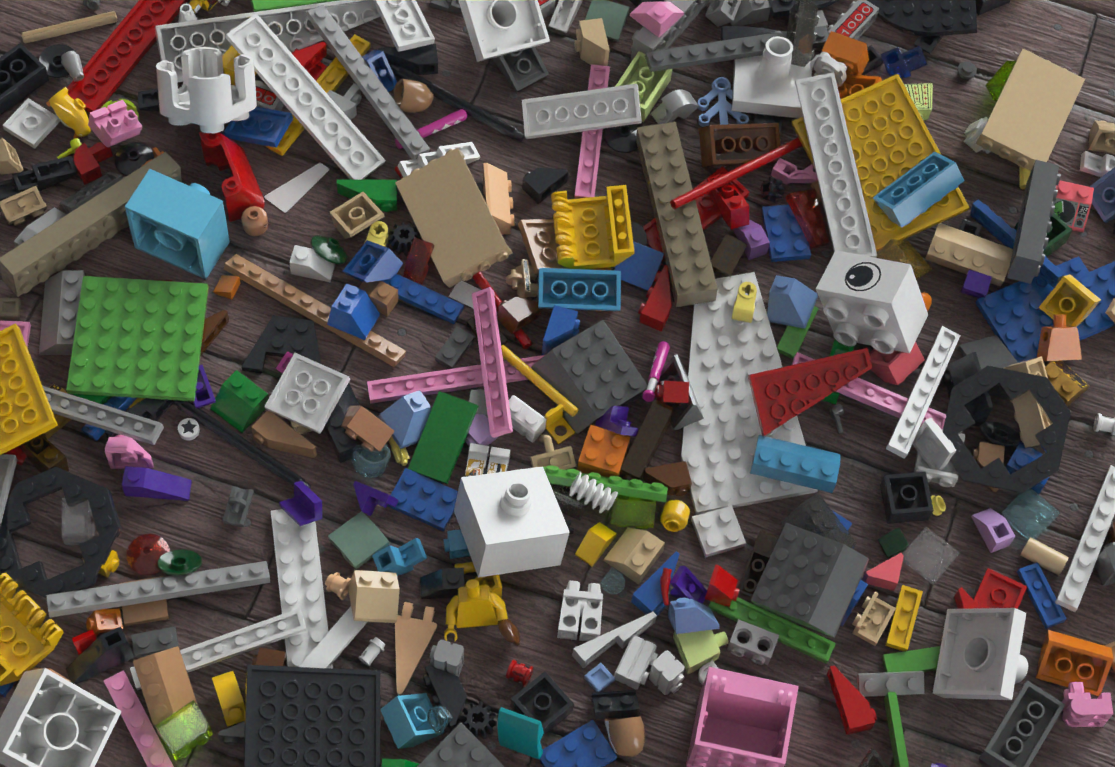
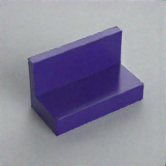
[279,481,323,526]

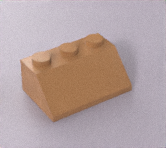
[133,646,199,726]

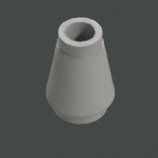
[61,51,85,81]

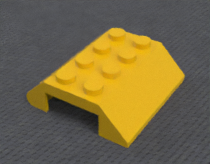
[551,185,634,270]
[0,573,63,686]

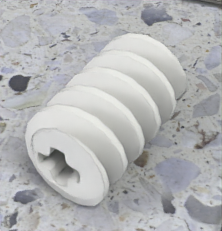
[569,471,618,513]

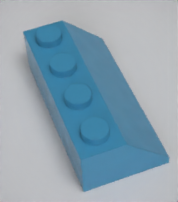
[873,151,964,227]
[537,268,621,311]
[750,435,840,493]

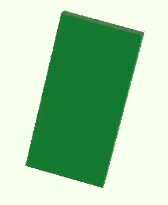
[408,391,479,484]

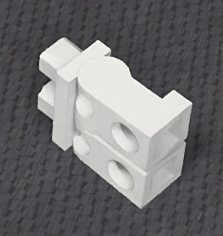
[557,580,603,641]

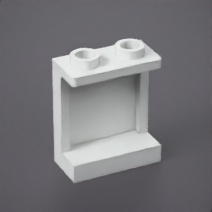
[914,429,965,487]

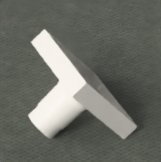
[458,0,550,62]
[731,36,812,118]
[933,608,1028,700]

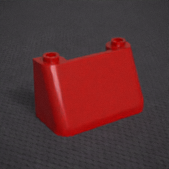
[199,132,265,222]

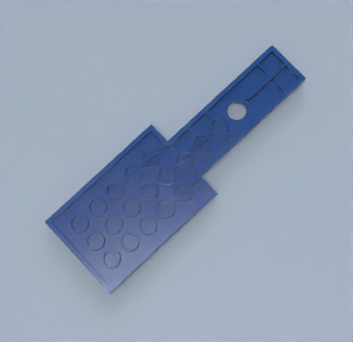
[976,256,1115,363]

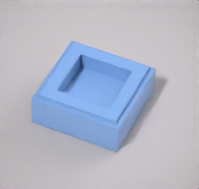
[584,663,615,692]

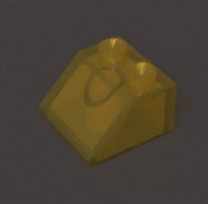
[877,239,932,280]

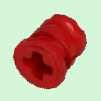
[506,659,534,687]

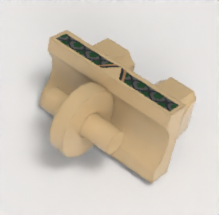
[506,259,538,299]

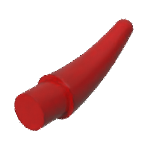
[660,568,672,606]

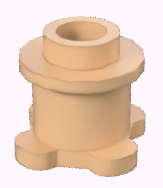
[325,572,351,600]

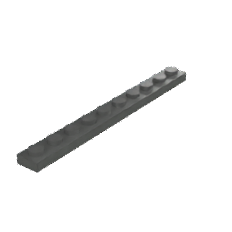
[645,26,829,72]

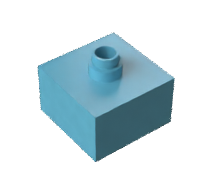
[125,169,230,280]

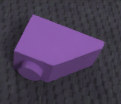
[733,220,770,260]

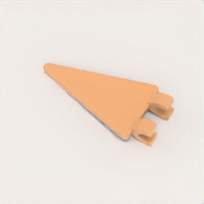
[395,602,437,695]

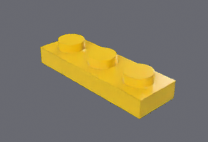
[885,585,923,651]

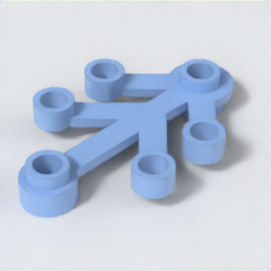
[697,77,749,127]

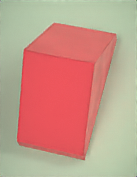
[862,553,904,591]

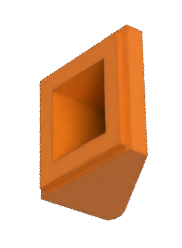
[213,275,241,300]

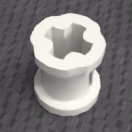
[1093,413,1115,435]

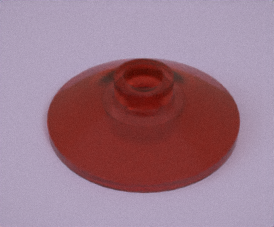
[126,534,170,575]

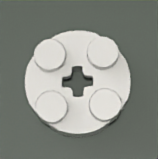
[810,52,847,87]

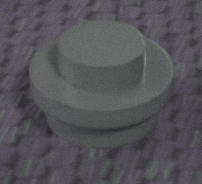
[957,61,977,80]

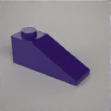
[122,466,192,501]

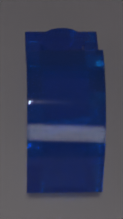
[881,46,927,78]

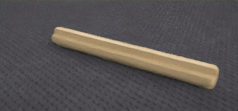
[22,11,117,43]

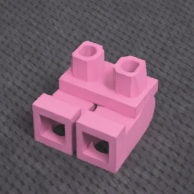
[88,100,142,147]
[1062,682,1113,727]

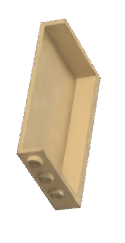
[976,49,1085,171]
[395,148,513,288]

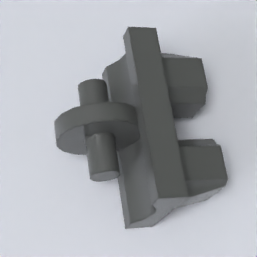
[222,486,254,527]

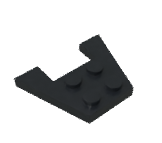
[241,315,321,373]

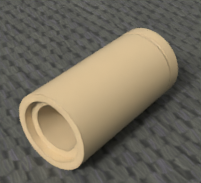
[1020,537,1069,576]

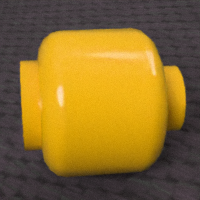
[660,500,690,532]

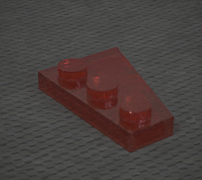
[785,189,829,249]

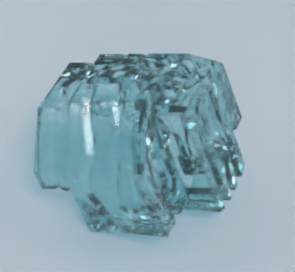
[351,444,391,478]

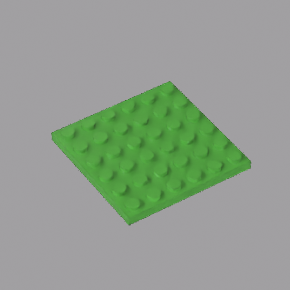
[66,276,209,401]

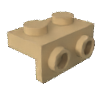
[0,186,47,226]
[852,592,896,646]

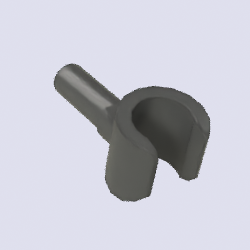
[829,404,844,434]

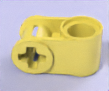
[364,221,389,247]
[731,282,757,323]

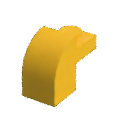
[212,671,245,727]

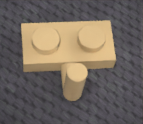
[530,434,576,470]

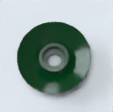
[310,235,347,264]
[158,550,202,575]

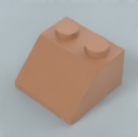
[342,406,394,452]

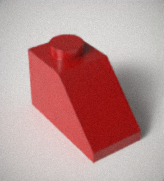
[705,565,740,607]

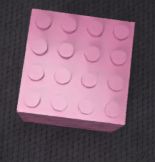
[686,667,798,767]

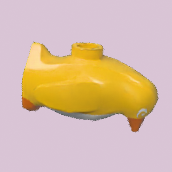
[46,87,91,139]

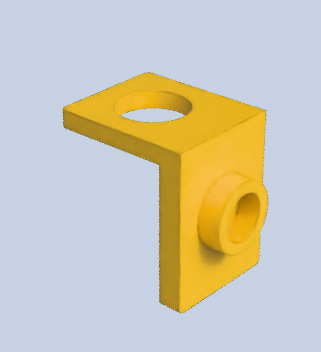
[544,404,575,444]

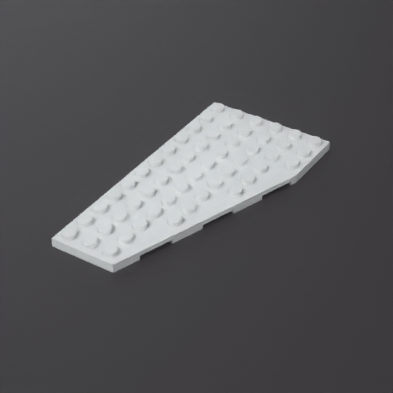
[681,272,818,515]

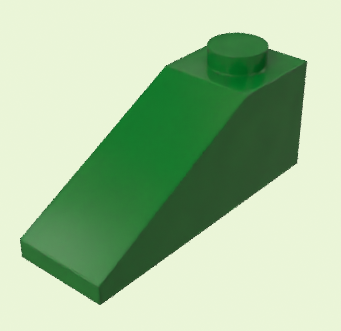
[337,180,397,212]

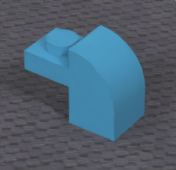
[372,538,427,576]

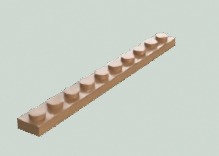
[224,254,406,367]

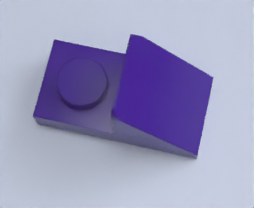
[192,364,216,409]
[595,406,638,436]
[353,481,399,516]
[670,566,707,604]

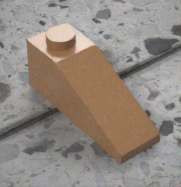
[251,410,317,458]

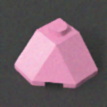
[630,2,684,38]
[105,435,153,469]

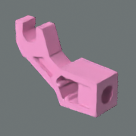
[771,158,818,185]

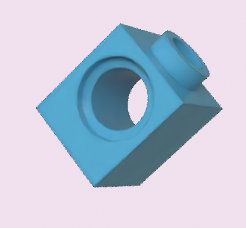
[443,529,470,559]

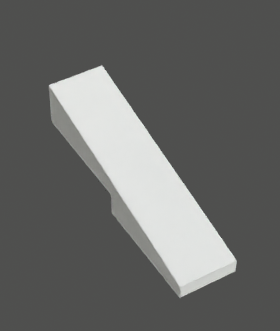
[572,612,657,668]

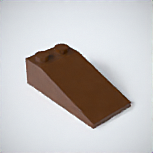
[699,123,782,167]

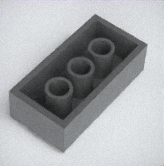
[979,681,1066,767]

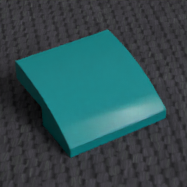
[498,707,544,759]

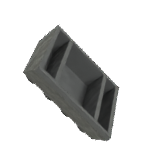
[531,320,648,435]
[751,523,869,638]

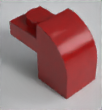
[74,142,113,185]

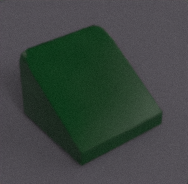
[878,527,909,558]

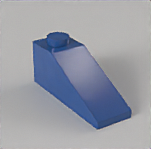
[631,551,679,616]

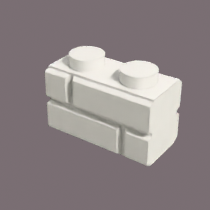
[509,395,547,443]
[614,635,658,689]
[649,650,685,695]

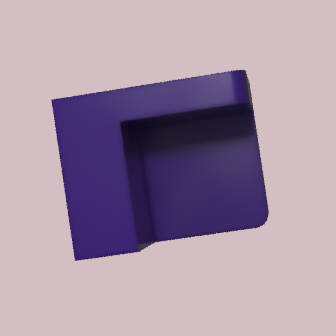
[961,270,992,298]

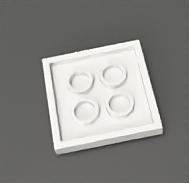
[264,353,350,434]

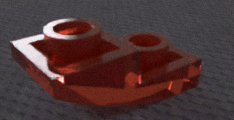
[403,238,434,285]

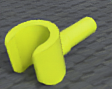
[57,138,82,159]

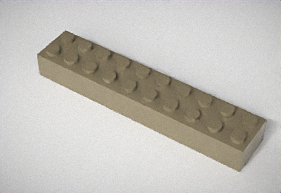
[636,122,718,307]
[0,152,182,297]

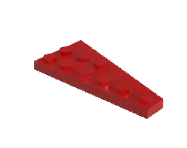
[748,348,872,437]

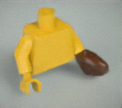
[444,579,520,646]

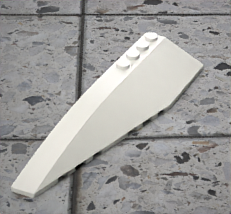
[155,0,381,83]

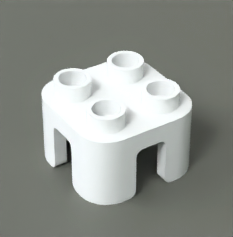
[156,47,257,133]

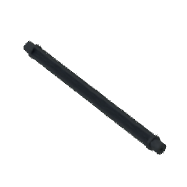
[390,63,525,142]
[172,400,311,488]

